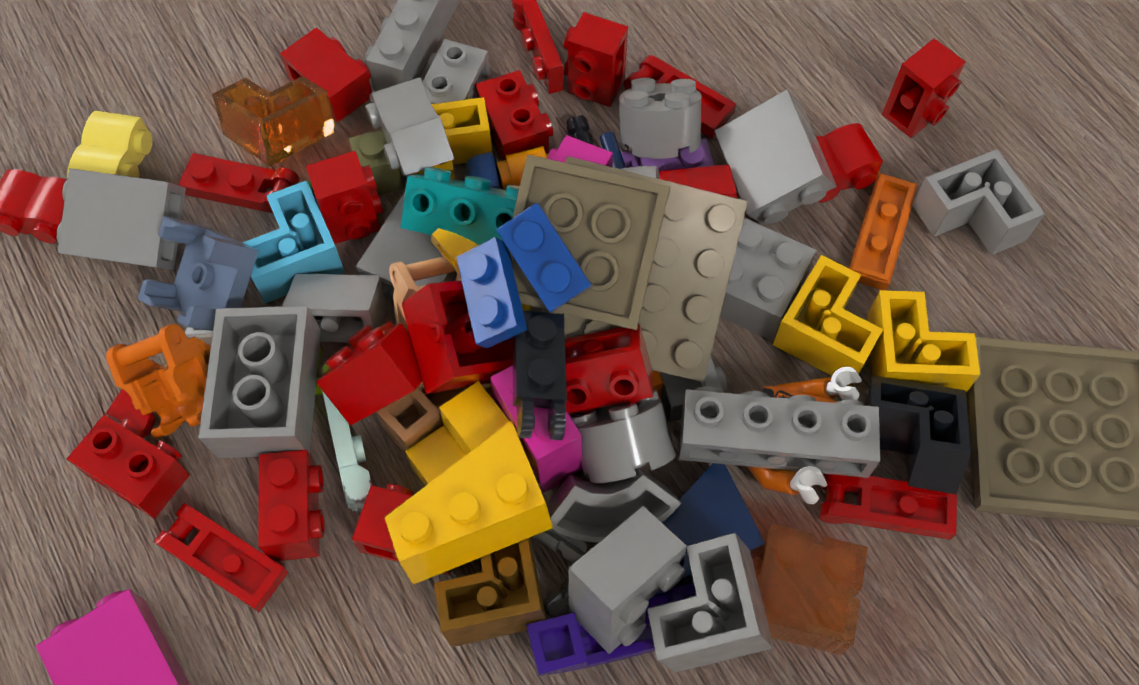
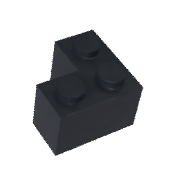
[864,375,971,494]

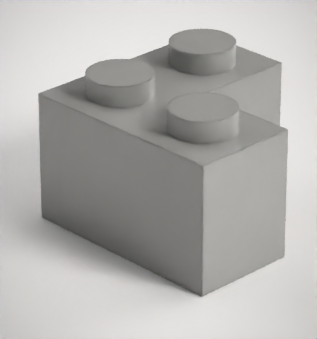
[912,149,1045,255]
[569,506,687,654]
[648,533,774,673]

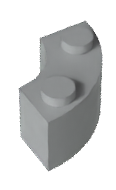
[365,77,454,176]
[546,467,681,543]

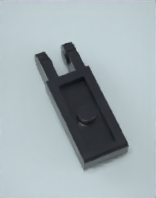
[513,310,567,441]

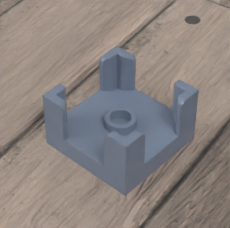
[138,216,259,331]

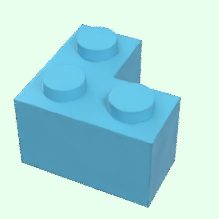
[243,180,345,303]

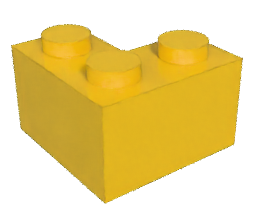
[411,97,492,179]
[773,255,883,386]
[867,290,980,392]
[405,381,510,486]

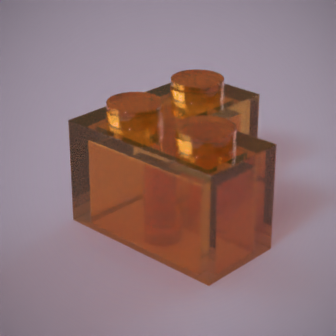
[212,76,335,167]

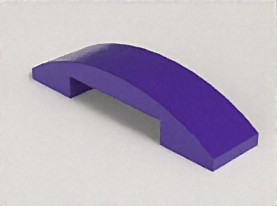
[526,583,697,676]

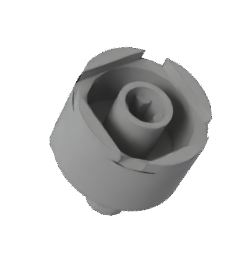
[619,78,701,159]
[570,390,676,483]

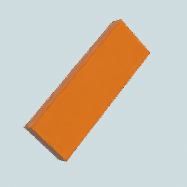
[848,172,918,290]

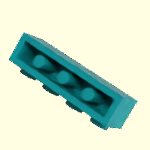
[400,167,520,245]

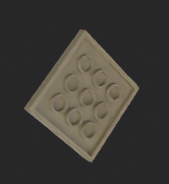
[529,156,748,382]
[968,337,1139,527]

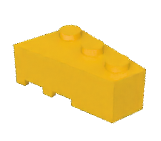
[385,420,553,585]

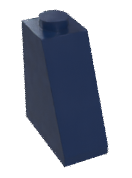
[654,463,765,597]

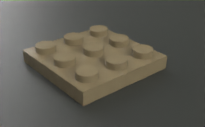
[508,154,670,330]

